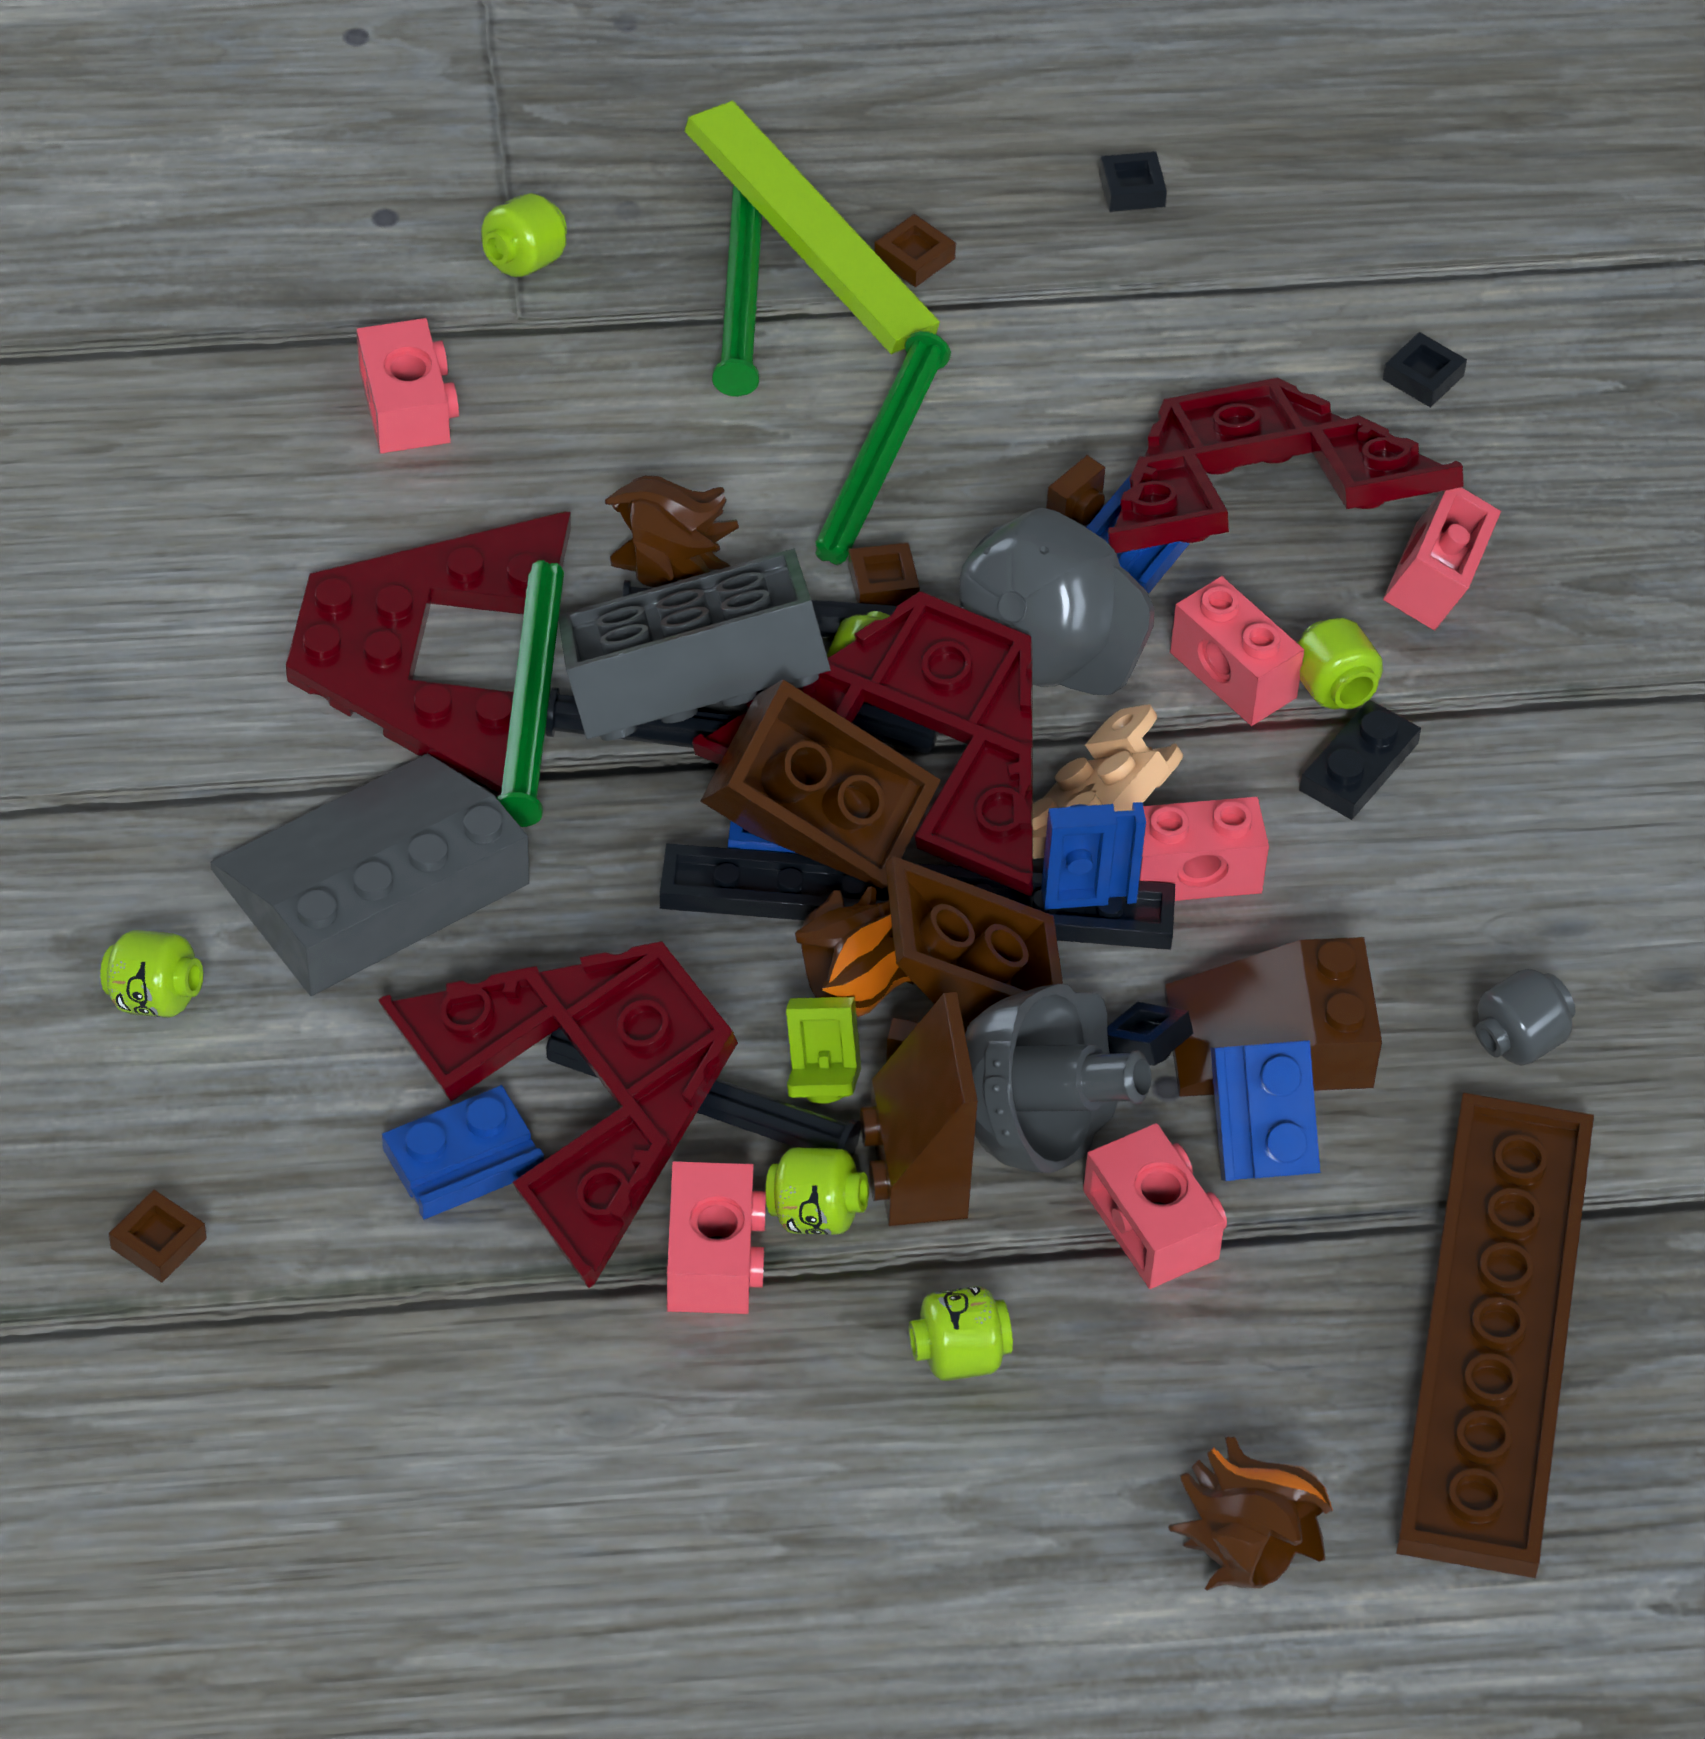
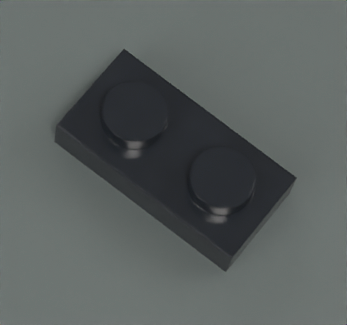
[1299,699,1421,820]

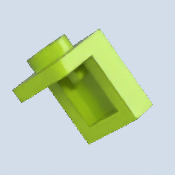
[786,997,862,1103]

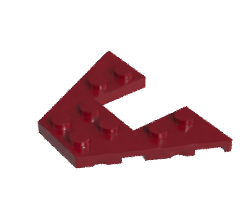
[1108,378,1464,554]
[286,511,571,796]
[692,591,1033,896]
[378,941,738,1288]

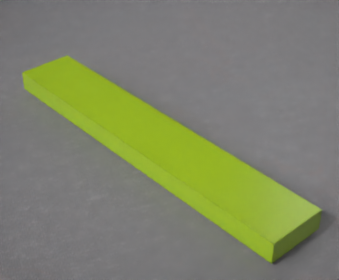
[685,100,940,354]

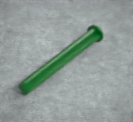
[712,184,762,397]
[815,331,951,565]
[496,560,564,827]

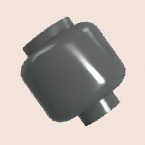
[1476,969,1576,1065]

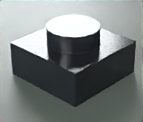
[1099,151,1167,212]
[1383,332,1467,408]
[1107,1001,1194,1066]

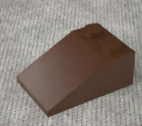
[700,679,941,889]
[885,855,1063,1034]
[1165,937,1382,1097]
[860,992,978,1226]

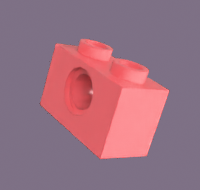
[356,318,459,454]
[1383,487,1501,631]
[1170,576,1304,727]
[1139,796,1269,901]
[1083,1123,1227,1289]
[667,1162,766,1314]

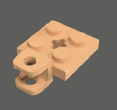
[1033,704,1183,859]

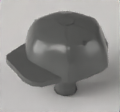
[960,508,1154,695]
[965,984,1152,1173]

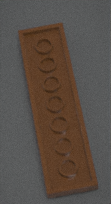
[1396,1093,1594,1578]

